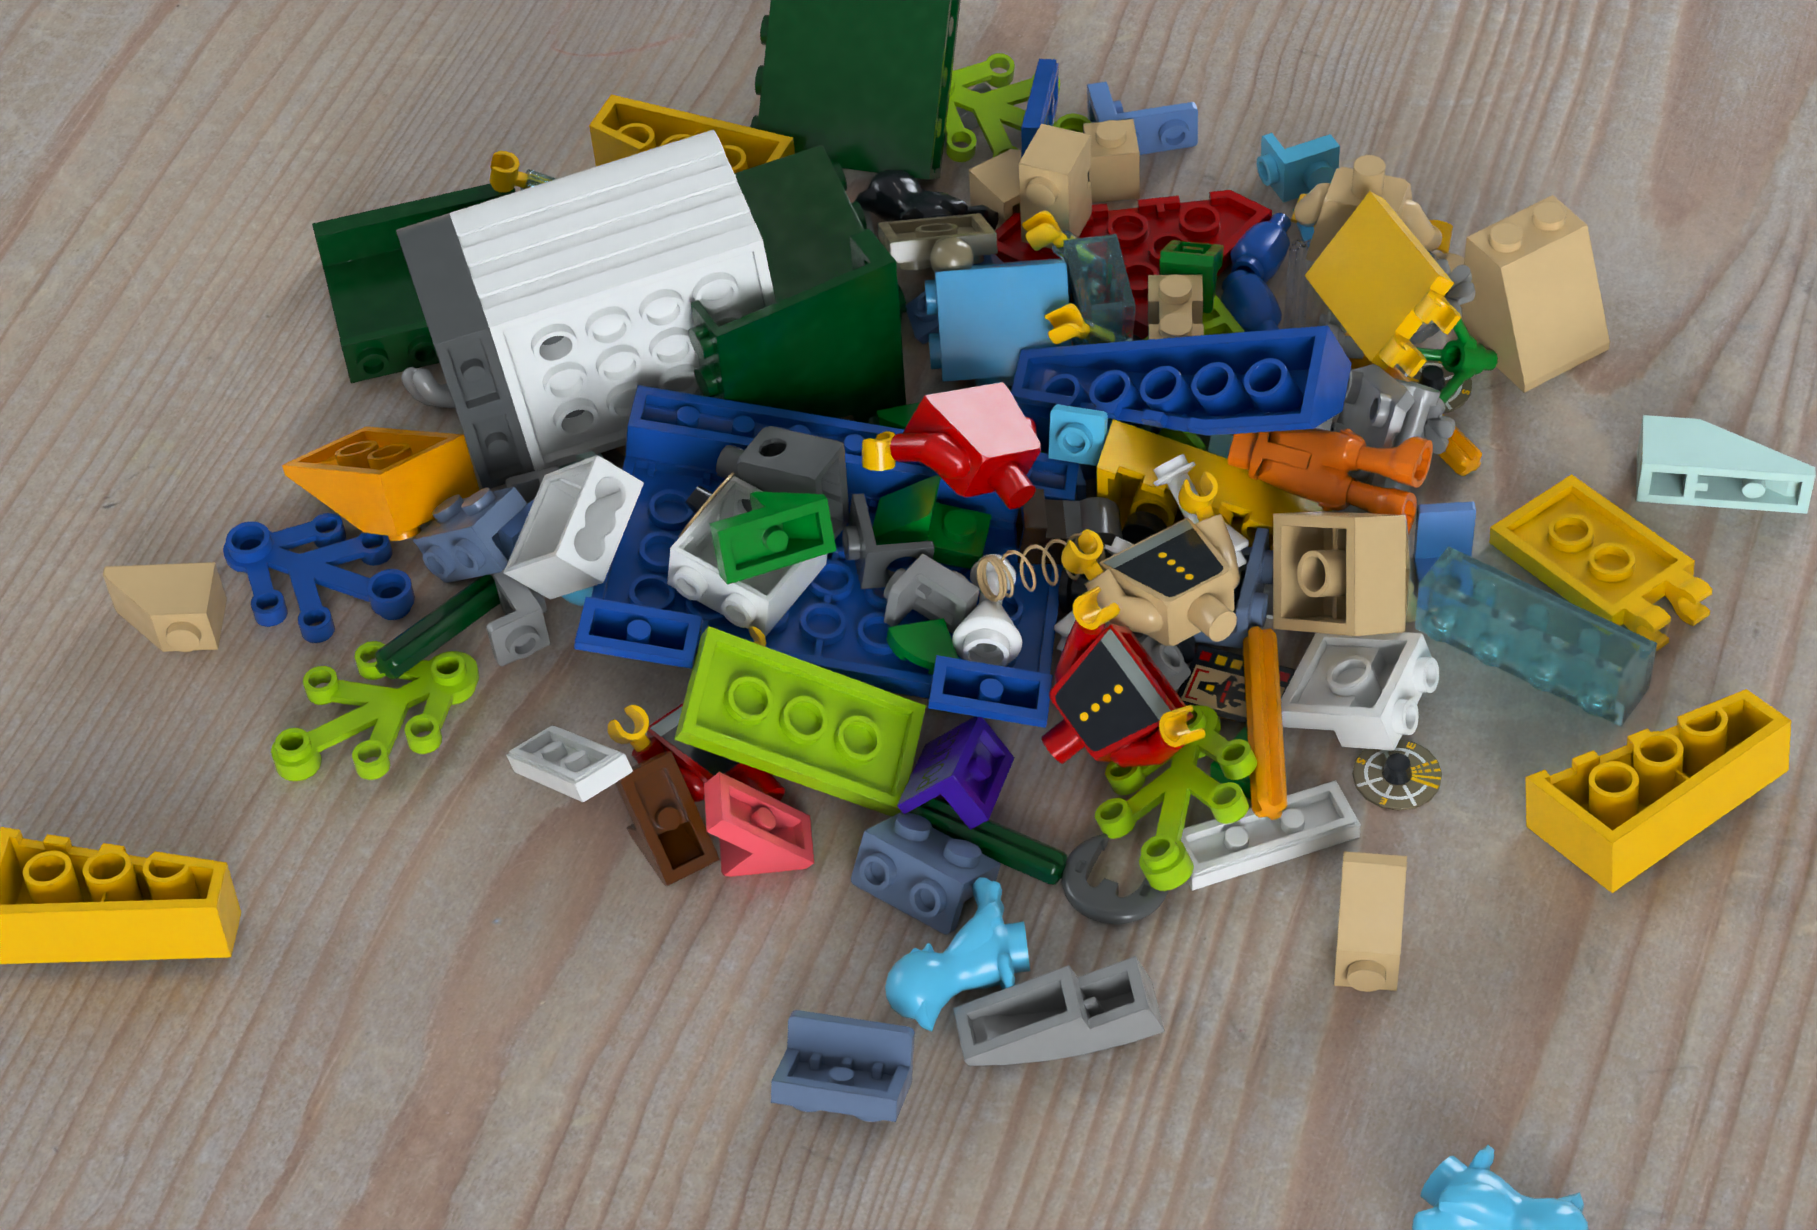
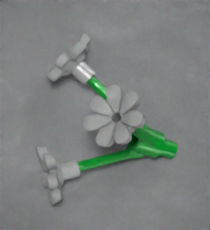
[1319,259,1498,454]

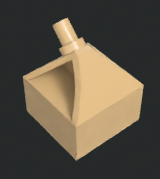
[1273,511,1424,636]

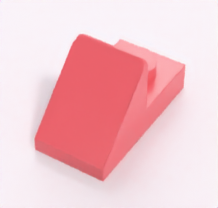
[704,772,814,877]

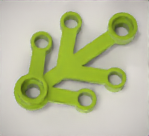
[945,53,1092,162]
[271,641,479,781]
[1095,705,1257,891]

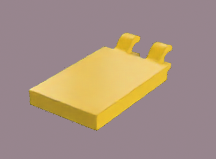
[1304,191,1461,378]
[1489,474,1712,654]

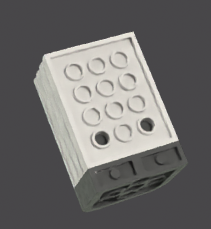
[396,130,776,489]

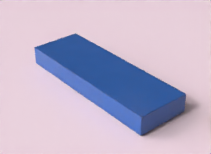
[1021,59,1059,158]

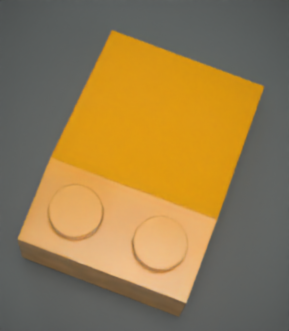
[282,426,479,541]

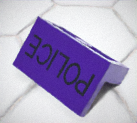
[897,716,1015,830]

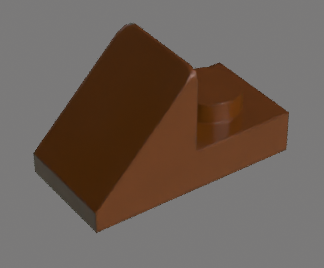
[616,751,720,886]

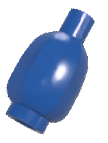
[1230,213,1291,283]
[1221,270,1282,332]

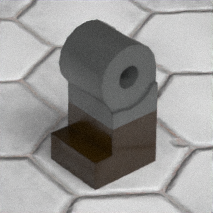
[1014,489,1123,565]

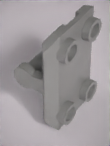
[1330,364,1441,492]

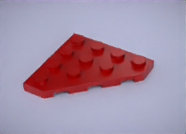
[995,190,1272,339]

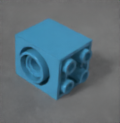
[925,259,1072,386]

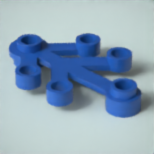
[223,513,415,643]

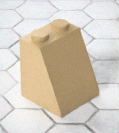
[1460,195,1610,393]

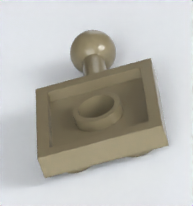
[877,213,998,272]

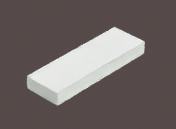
[506,725,633,802]
[1181,780,1361,891]

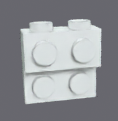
[1281,632,1439,750]

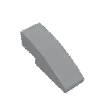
[953,956,1165,1066]

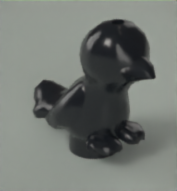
[854,170,999,230]

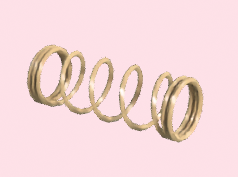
[977,532,1106,602]

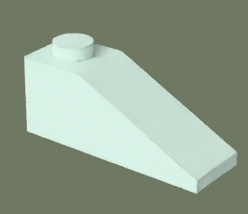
[1636,415,1816,514]

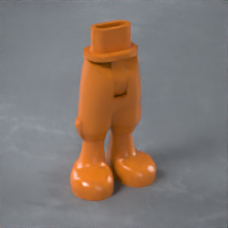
[1228,428,1433,535]

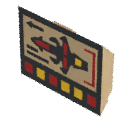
[1177,644,1296,723]

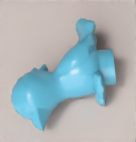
[885,877,1030,1032]
[1412,1145,1589,1230]

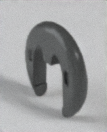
[1061,834,1169,924]

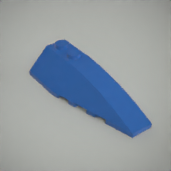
[1011,325,1352,436]

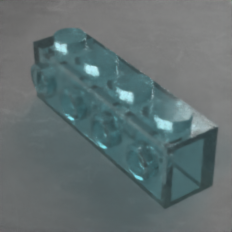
[1415,546,1657,727]

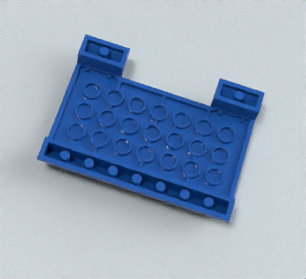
[574,385,1079,728]

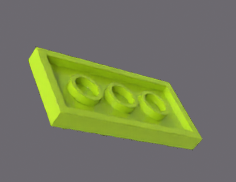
[674,626,926,817]

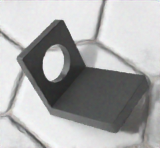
[842,493,935,589]

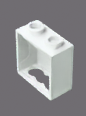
[504,455,644,600]
[667,476,828,637]

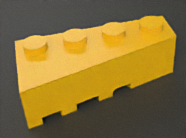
[589,94,795,173]
[1097,419,1332,550]
[1525,689,1791,893]
[0,827,241,964]

